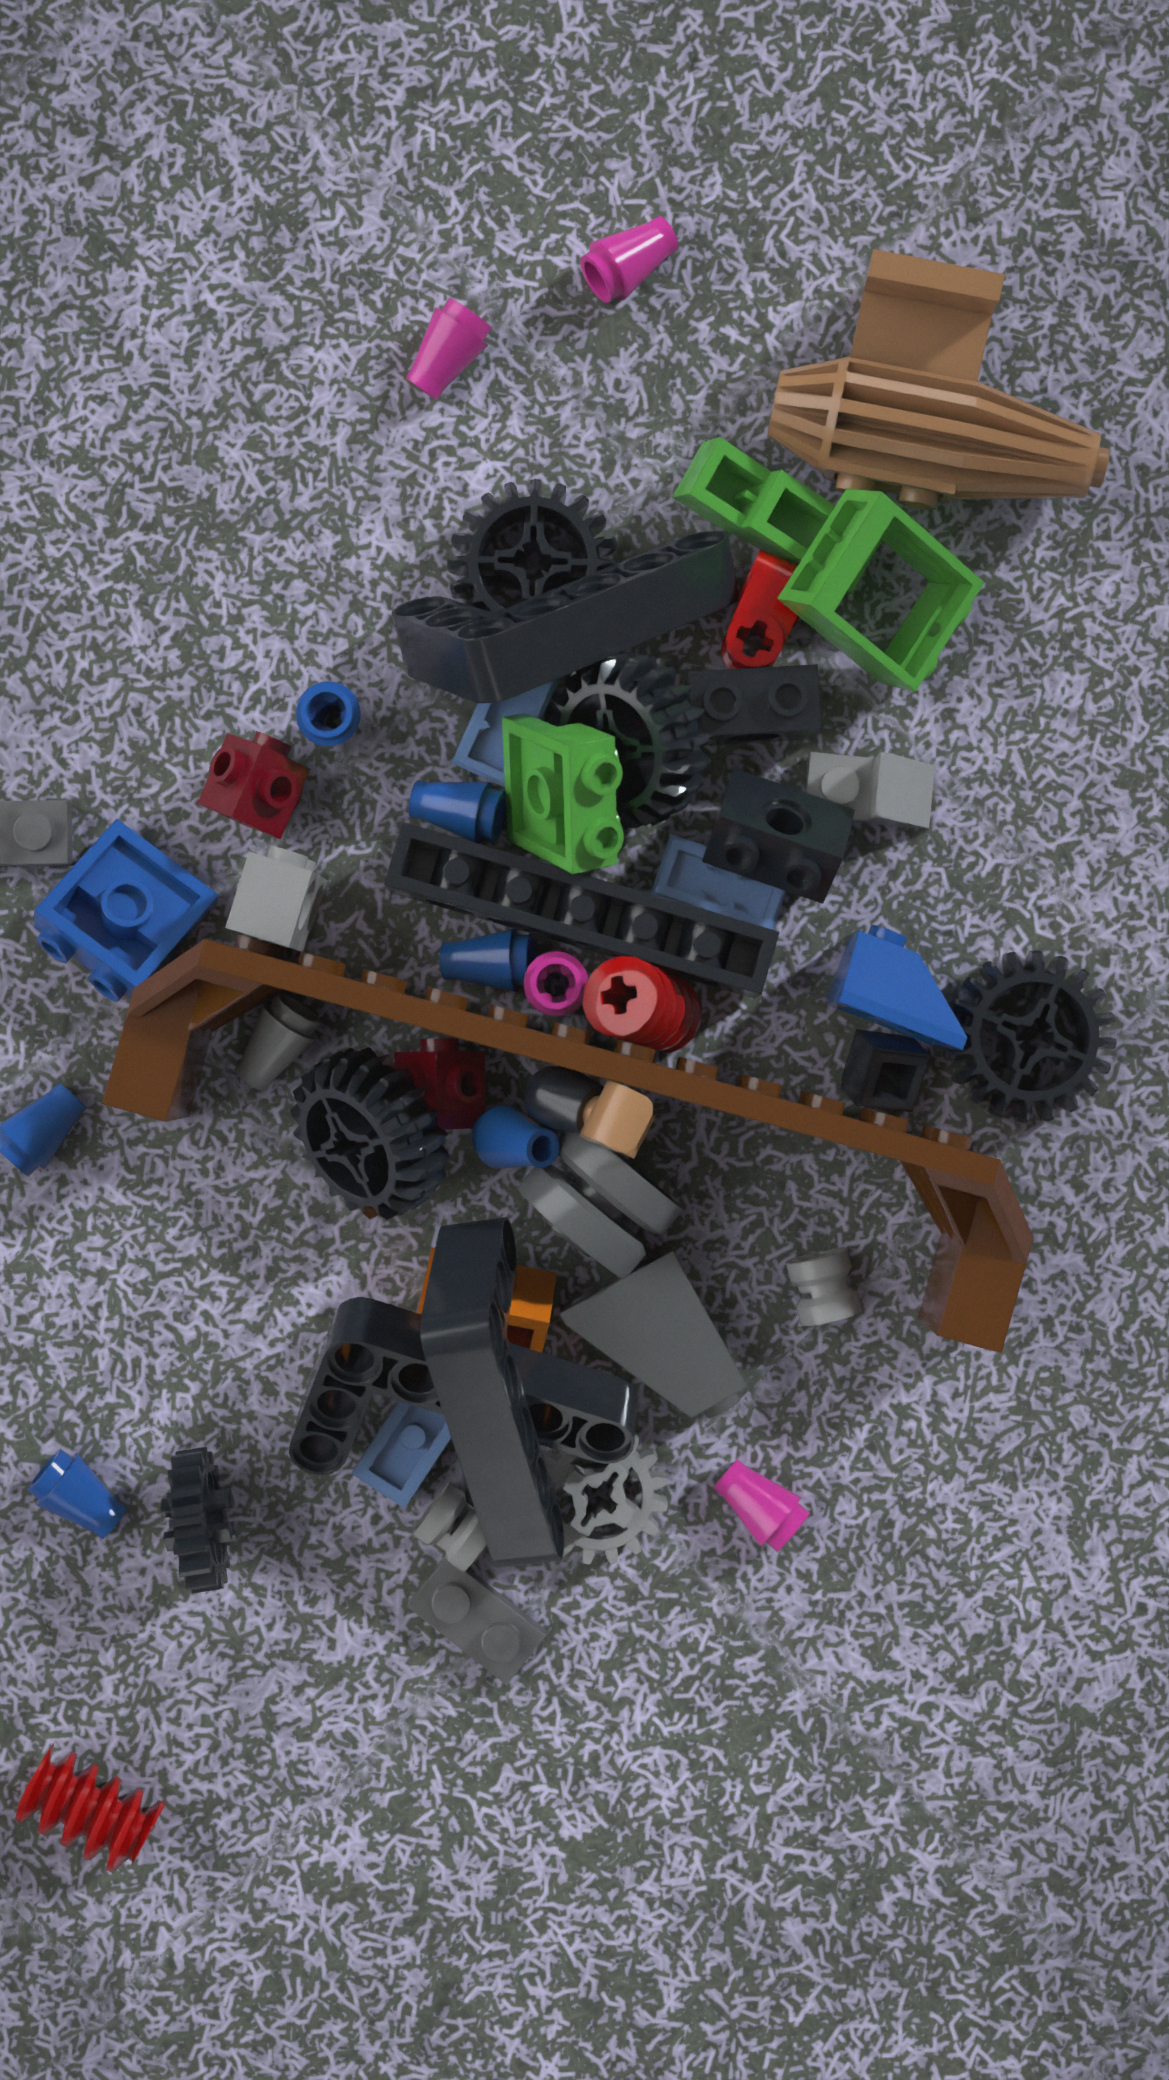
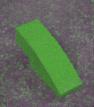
[672,437,882,594]

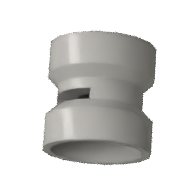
[785,1247,862,1326]
[411,1482,486,1572]

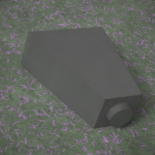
[559,1246,748,1418]

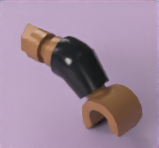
[524,1066,655,1159]

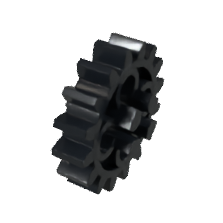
[160,1447,238,1594]

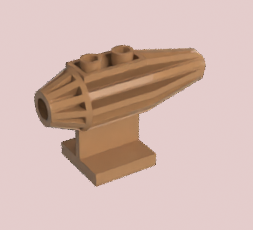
[767,249,1110,510]

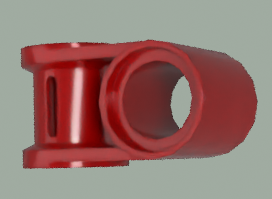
[720,549,800,669]

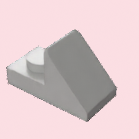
[805,752,935,829]

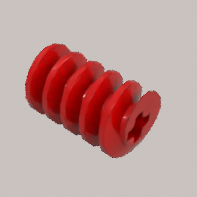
[582,956,702,1053]
[15,1743,166,1873]

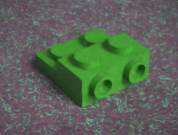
[502,713,624,874]

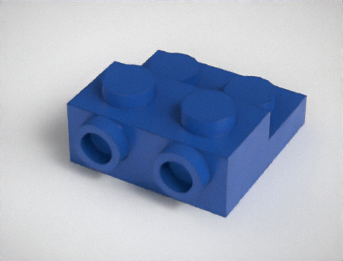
[34,819,219,1002]

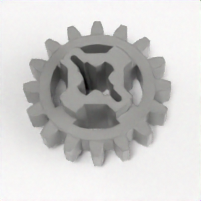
[542,1432,668,1565]

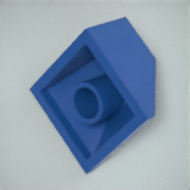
[824,924,967,1050]

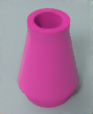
[580,216,678,303]
[406,297,492,401]
[524,951,588,1016]
[713,1459,810,1552]

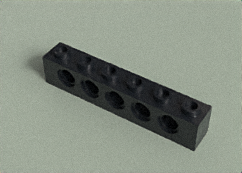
[384,822,780,999]

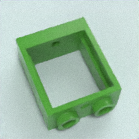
[777,488,984,692]

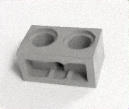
[225,845,328,952]

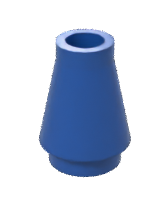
[296,681,361,746]
[409,780,506,844]
[440,928,536,992]
[0,1082,87,1177]
[472,1105,559,1169]
[27,1449,127,1539]

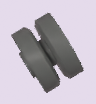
[517,1131,683,1280]

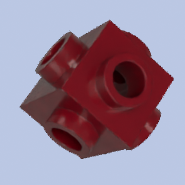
[197,731,310,839]
[394,1038,486,1130]

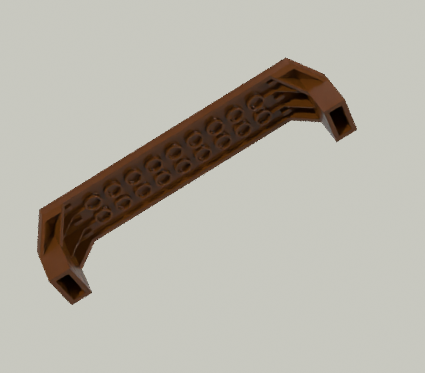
[102,934,1033,1353]

